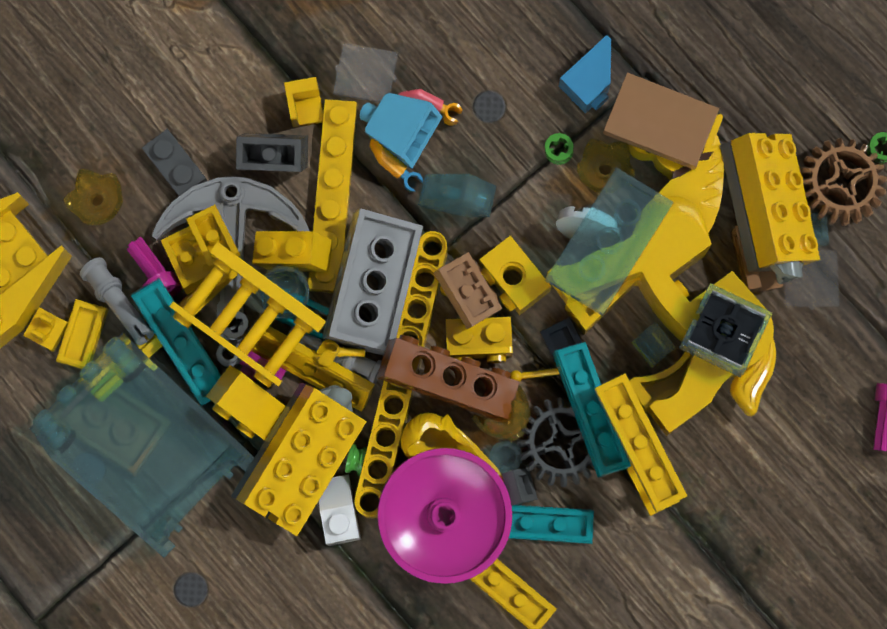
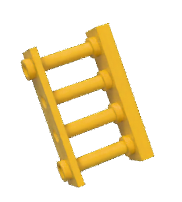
[169,242,327,388]
[594,373,687,516]

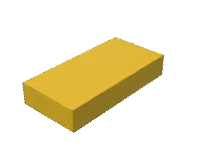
[56,299,108,371]

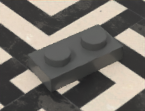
[142,129,207,196]

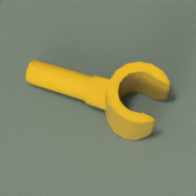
[316,339,365,366]

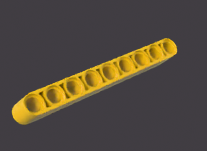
[354,231,447,519]

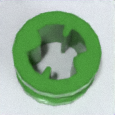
[866,132,887,164]
[545,133,574,165]
[345,444,367,476]

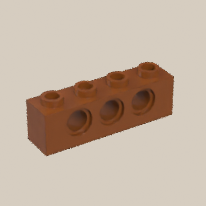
[377,335,519,421]

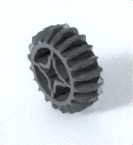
[517,397,594,487]

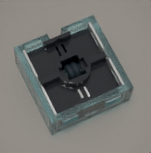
[679,283,772,377]

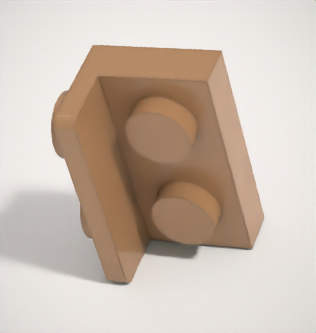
[433,252,502,329]

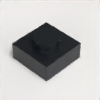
[540,317,582,363]

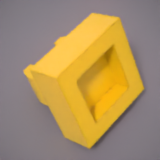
[23,307,68,352]

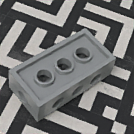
[322,208,423,356]

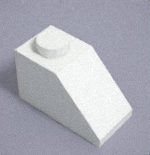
[319,474,361,546]

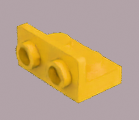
[446,317,513,364]

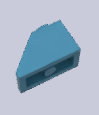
[559,35,611,114]

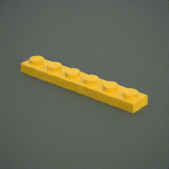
[308,99,358,293]

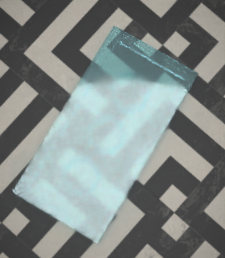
[545,167,674,316]

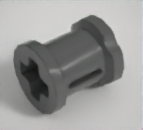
[222,311,249,340]

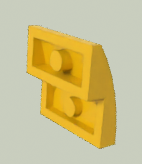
[161,204,240,295]

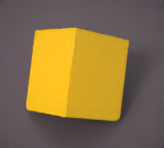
[284,77,323,128]

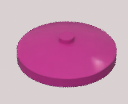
[377,448,512,584]

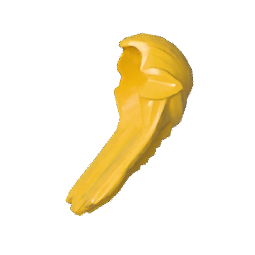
[400,413,504,482]

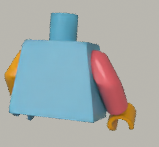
[360,89,462,192]

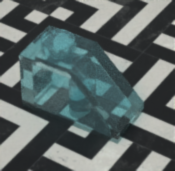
[418,174,497,217]

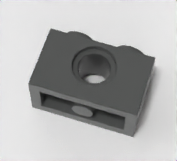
[236,133,308,172]

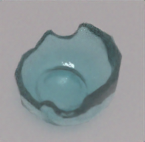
[259,265,309,319]

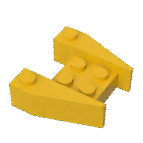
[0,192,72,349]

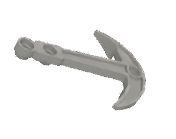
[152,177,309,368]

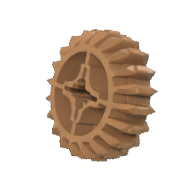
[800,138,887,226]

